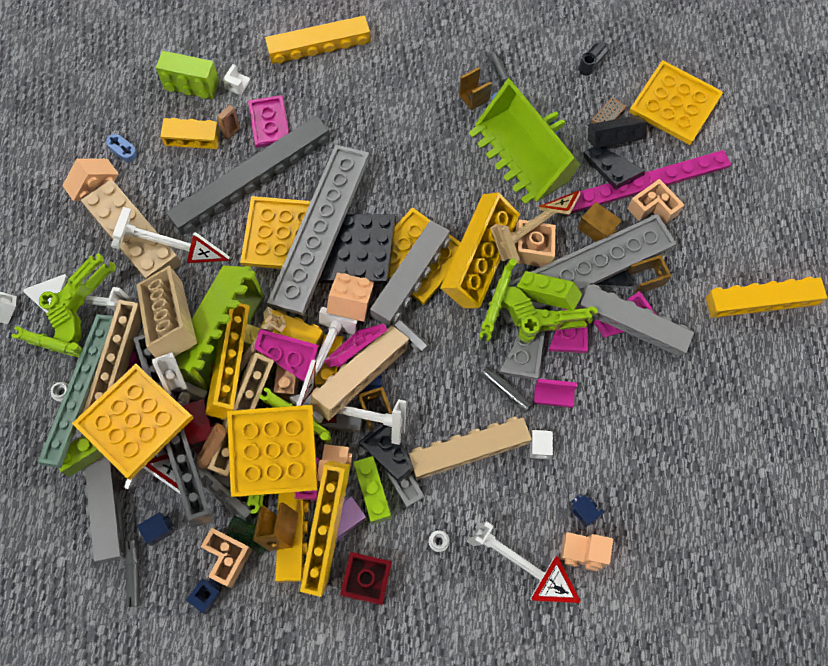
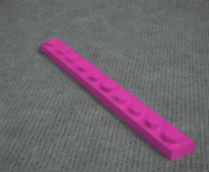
[562,150,731,216]

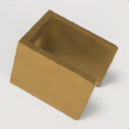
[459,67,492,111]
[577,202,621,242]
[628,255,671,294]
[358,387,392,432]
[253,502,298,551]

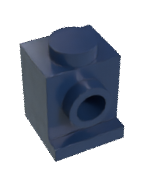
[569,493,605,528]
[186,578,222,614]

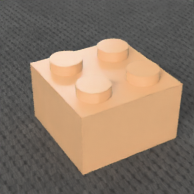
[514,219,556,267]
[326,272,374,322]

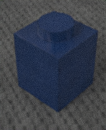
[137,512,174,546]

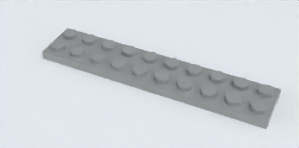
[267,145,370,316]
[491,214,676,325]

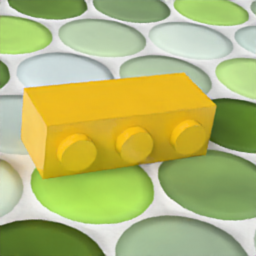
[160,118,220,149]
[260,309,324,350]

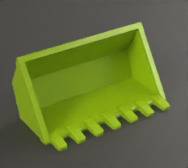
[469,78,581,204]
[175,265,265,394]

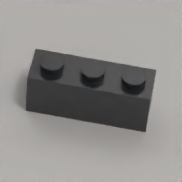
[588,115,647,148]

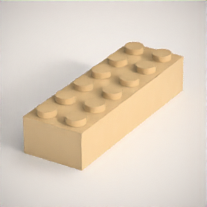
[81,179,182,279]
[137,265,197,358]

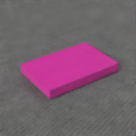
[248,95,289,148]

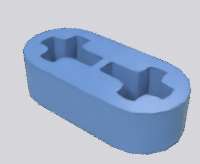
[106,134,137,162]

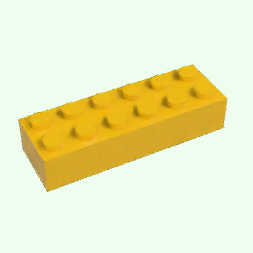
[440,192,520,309]

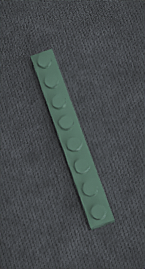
[38,314,113,468]

